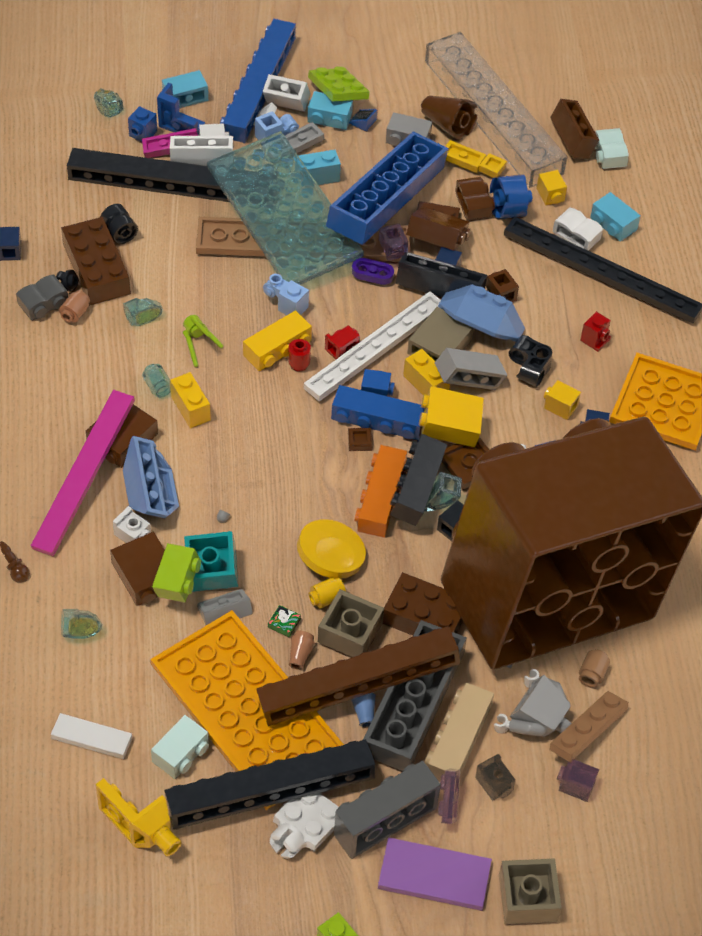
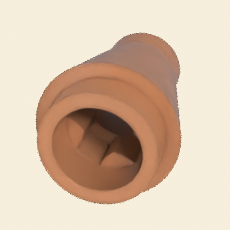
[289,631,315,669]

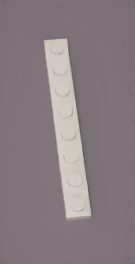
[304,292,444,401]

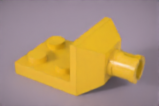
[95,778,182,857]

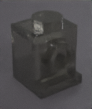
[475,753,516,801]

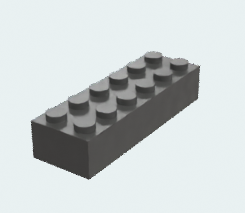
[363,620,467,771]

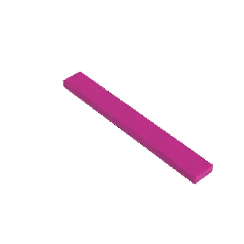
[30,390,135,557]

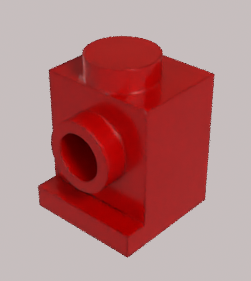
[580,311,611,352]
[325,325,360,359]

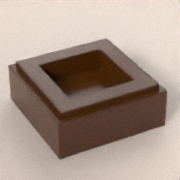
[348,428,372,451]

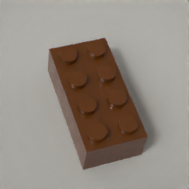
[61,217,131,306]

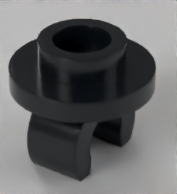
[56,270,79,292]

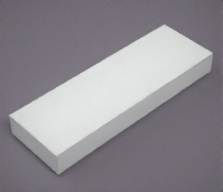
[51,713,132,759]

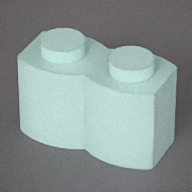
[595,128,629,169]

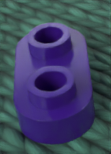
[352,258,394,285]

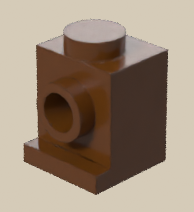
[486,269,519,302]

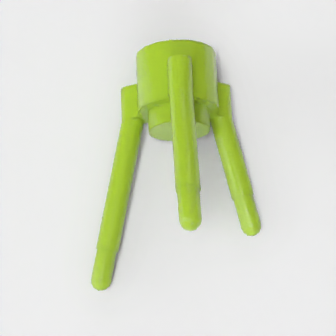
[183,315,223,367]

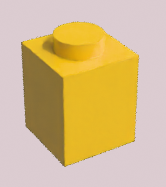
[536,170,567,206]
[543,380,581,420]

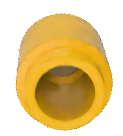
[308,578,346,609]

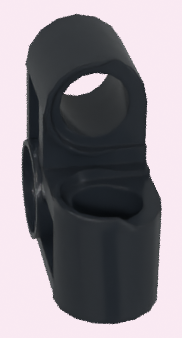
[508,335,552,387]

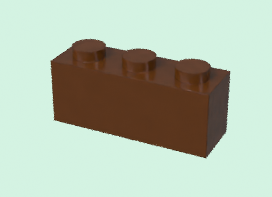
[550,99,599,159]

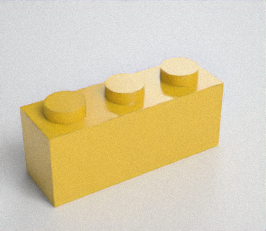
[243,310,312,371]

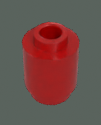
[288,339,311,371]

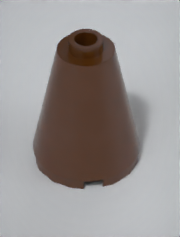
[421,95,478,140]

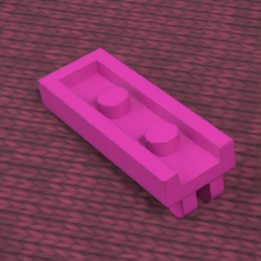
[142,128,198,158]

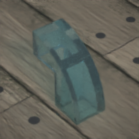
[424,472,462,512]

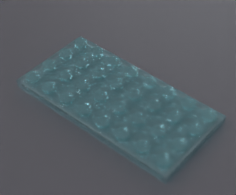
[207,131,364,285]

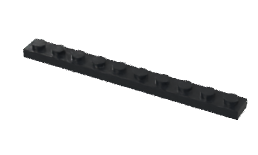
[504,217,702,324]

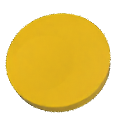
[297,519,366,579]

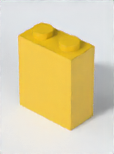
[419,386,484,447]

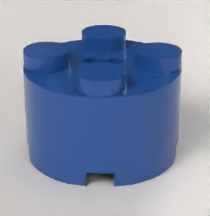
[489,175,532,219]

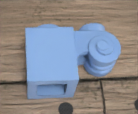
[255,111,299,146]
[263,274,309,315]

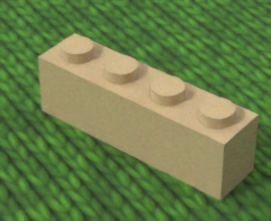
[425,682,494,787]

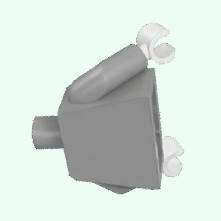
[494,669,572,737]

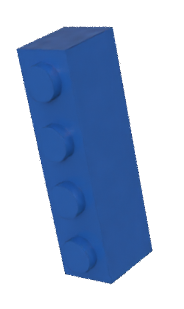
[331,385,424,440]

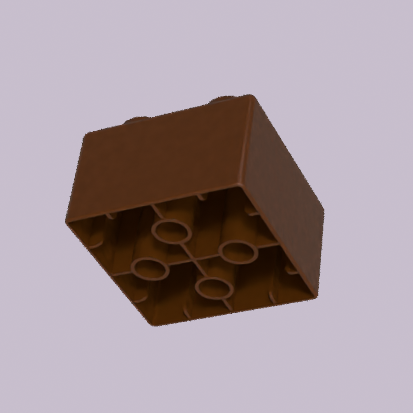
[441,417,702,670]

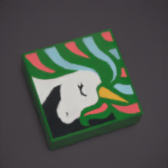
[268,605,301,637]

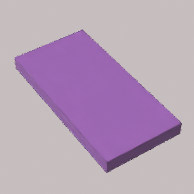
[378,837,492,911]

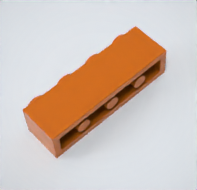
[354,445,407,538]

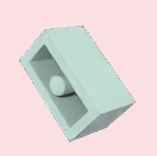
[151,715,209,779]

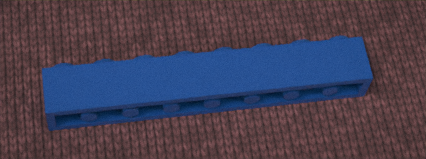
[220,18,296,143]

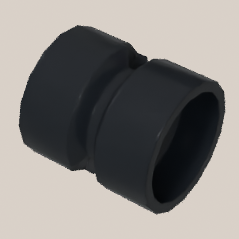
[100,204,138,244]

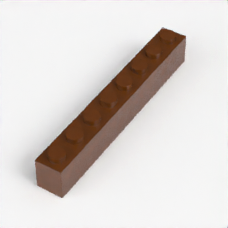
[256,626,461,726]

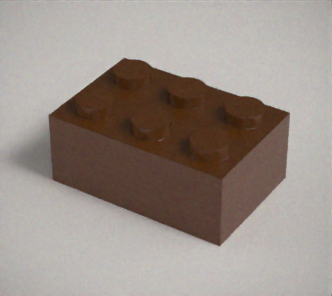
[383,572,463,636]

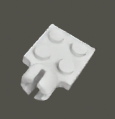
[269,793,338,859]

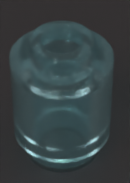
[142,364,170,397]

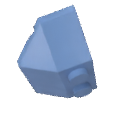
[438,284,525,342]
[123,436,179,518]

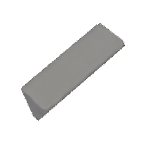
[197,589,252,625]

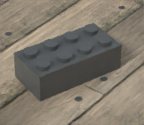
[334,761,441,859]

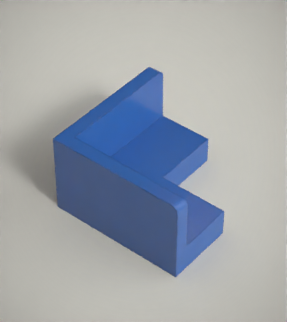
[157,82,205,135]

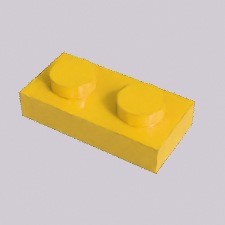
[445,140,486,173]

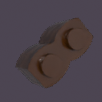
[455,176,495,221]

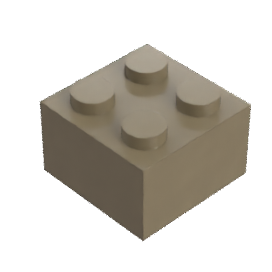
[318,589,384,657]
[499,858,562,924]

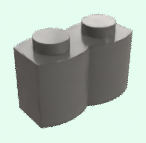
[16,275,68,320]

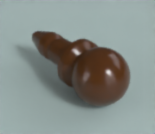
[0,541,30,583]

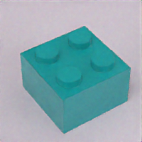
[184,531,238,592]

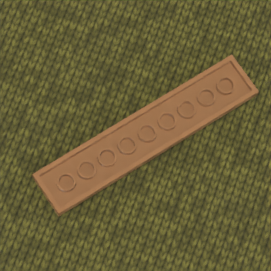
[196,217,410,262]

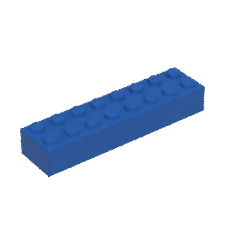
[326,131,449,245]

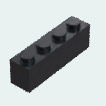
[396,252,488,297]
[389,434,447,526]

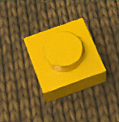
[478,153,507,178]

